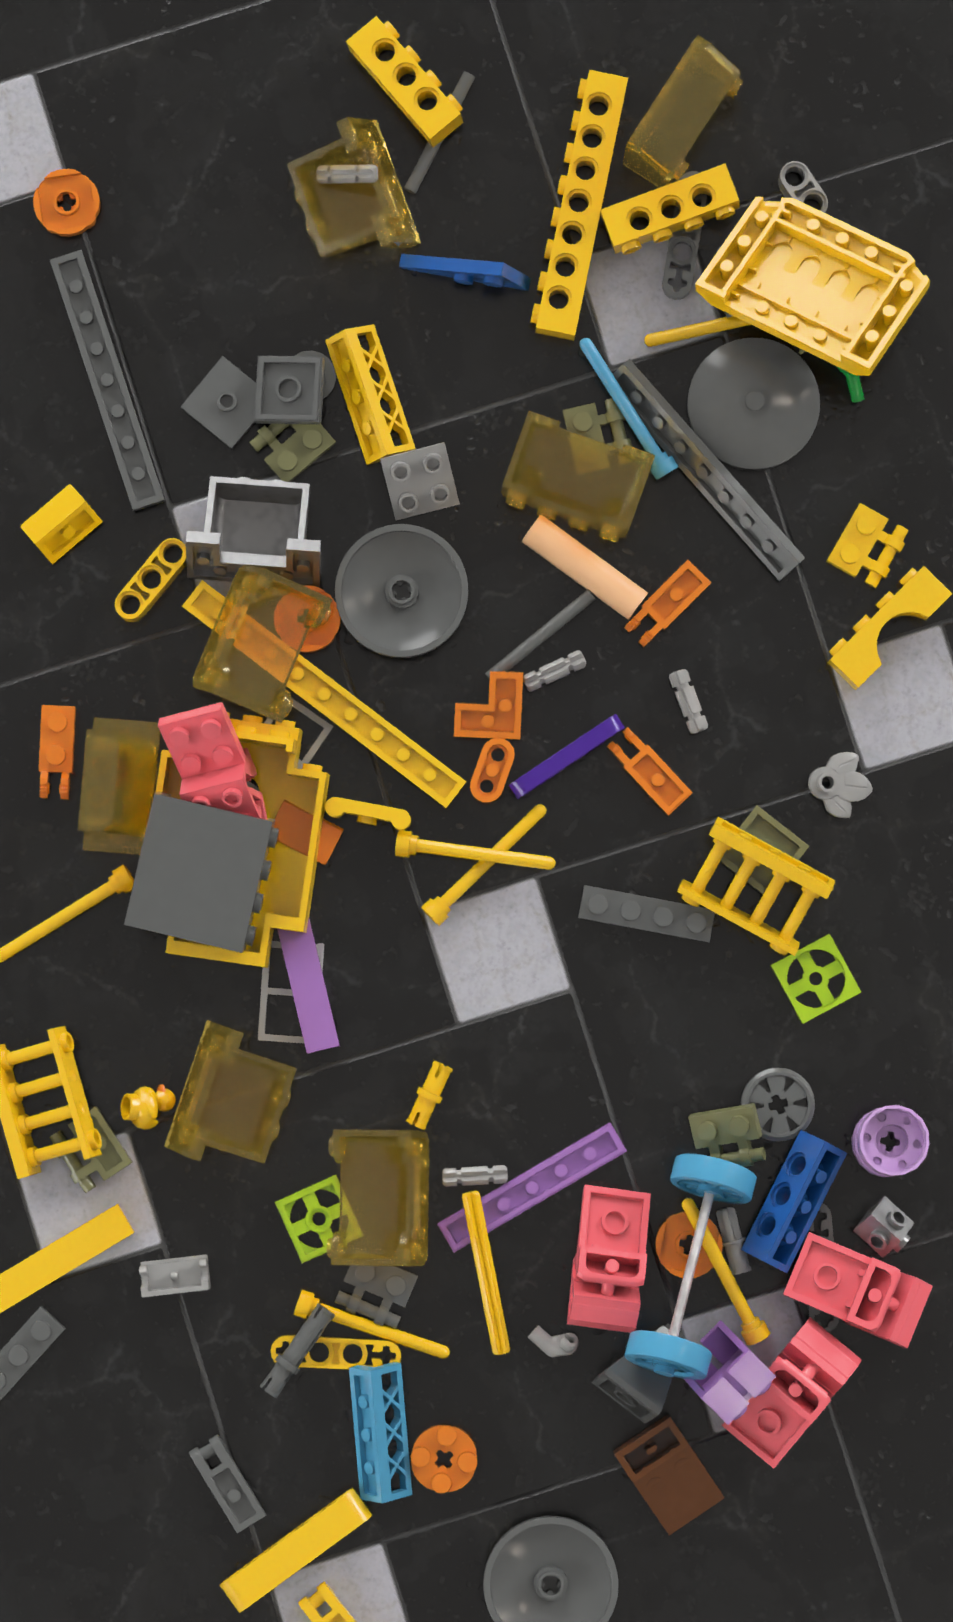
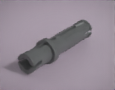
[260,1303,335,1398]

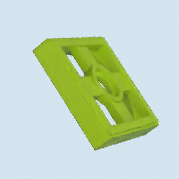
[770,934,861,1024]
[275,1175,363,1263]

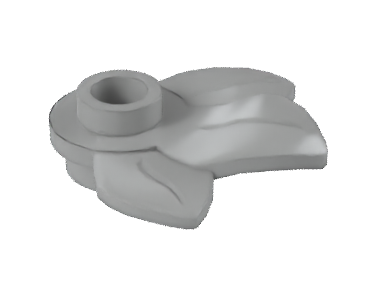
[808,752,873,818]

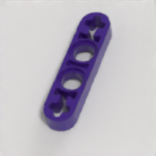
[509,714,625,799]

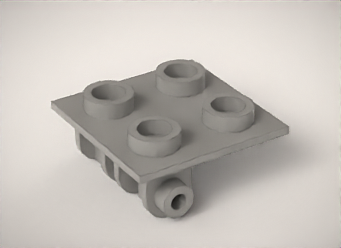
[380,442,460,520]

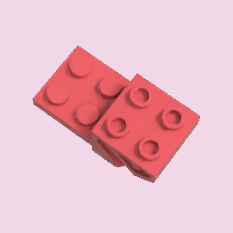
[158,702,267,820]
[567,1185,651,1333]
[783,1232,933,1349]
[722,1317,862,1469]

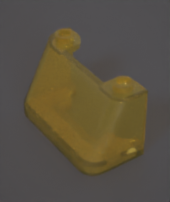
[193,565,333,723]
[327,1129,429,1266]

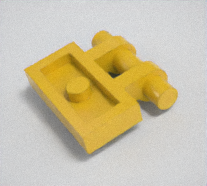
[826,503,909,588]

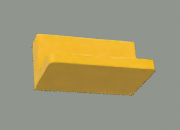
[21,484,103,565]

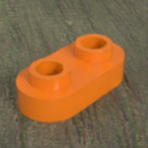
[470,738,515,803]

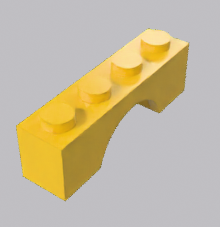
[827,566,952,690]

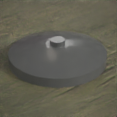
[687,338,820,471]
[335,524,468,658]
[483,1516,618,1622]

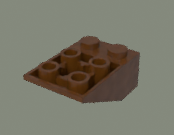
[613,1413,725,1536]

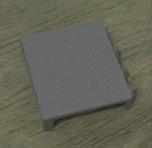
[124,791,279,953]

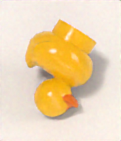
[121,1084,176,1130]

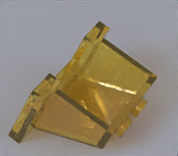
[287,117,421,257]
[78,717,161,855]
[164,1020,297,1164]

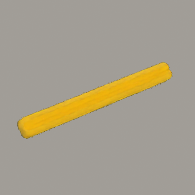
[462,1191,510,1355]

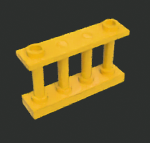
[677,817,835,956]
[0,1026,102,1179]

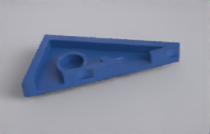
[399,254,531,291]

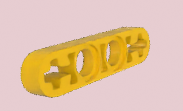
[270,1335,401,1369]

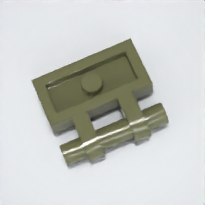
[562,398,633,476]
[249,424,336,482]
[688,1103,766,1167]
[49,1106,133,1193]

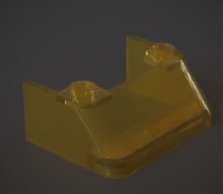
[623,35,743,188]

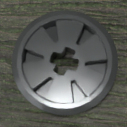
[741,1068,815,1141]

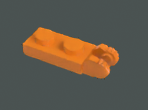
[624,560,712,647]
[39,705,76,799]
[607,727,693,816]

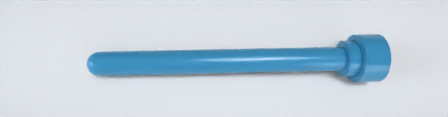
[579,338,679,481]

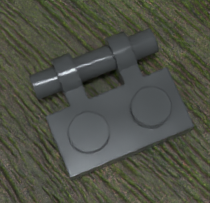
[334,1250,418,1329]

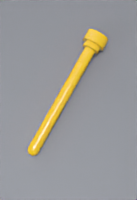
[644,316,751,347]
[421,804,547,926]
[395,830,556,870]
[0,864,134,963]
[682,1198,771,1346]
[293,1289,450,1359]

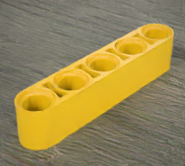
[220,1488,372,1613]

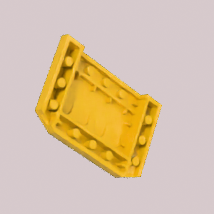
[695,197,930,376]

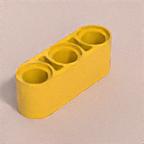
[115,538,187,622]

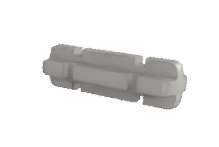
[316,164,378,184]
[523,650,586,692]
[669,669,708,734]
[442,1165,508,1187]

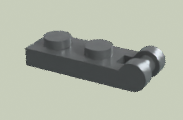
[189,1434,266,1533]

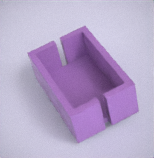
[684,1320,776,1425]

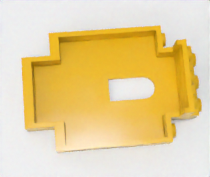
[156,712,330,968]

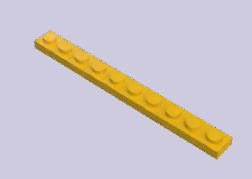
[182,580,466,808]

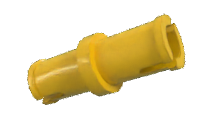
[406,1060,453,1130]

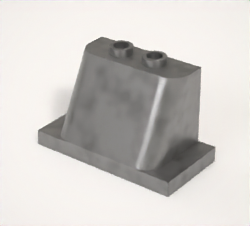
[186,476,321,588]

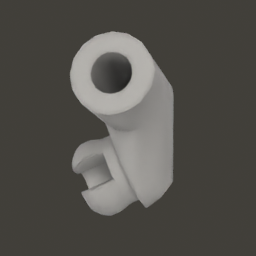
[528,1325,579,1357]

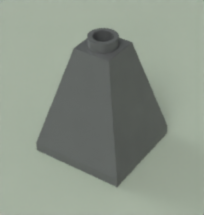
[592,1323,683,1423]

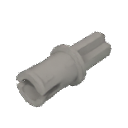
[716,1207,752,1275]

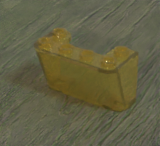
[501,411,655,542]

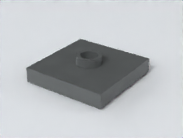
[181,356,256,450]
[254,356,325,425]

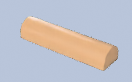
[522,514,648,620]

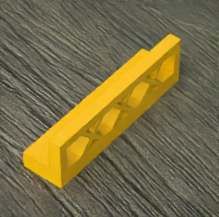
[325,324,416,465]

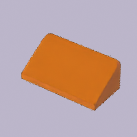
[274,799,344,865]

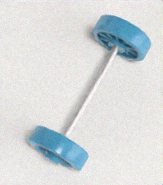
[624,1153,757,1380]

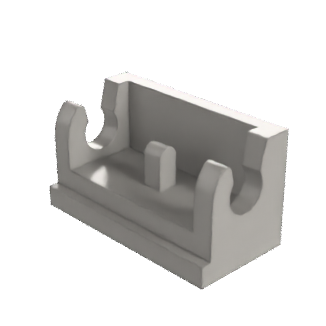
[139,1254,211,1297]

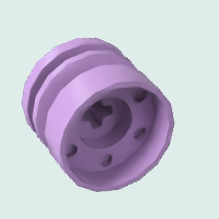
[851,1105,930,1177]

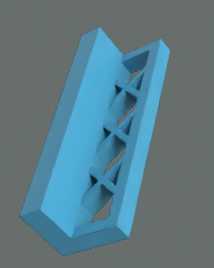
[349,1362,412,1504]

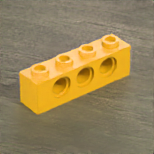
[346,16,464,148]
[600,163,740,255]

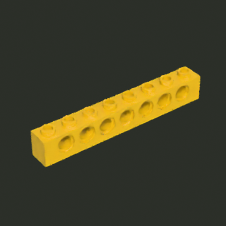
[530,70,628,341]

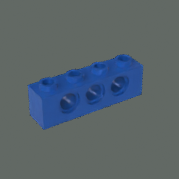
[741,1130,847,1273]

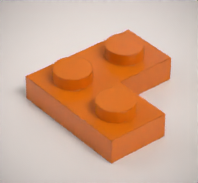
[454,671,523,740]

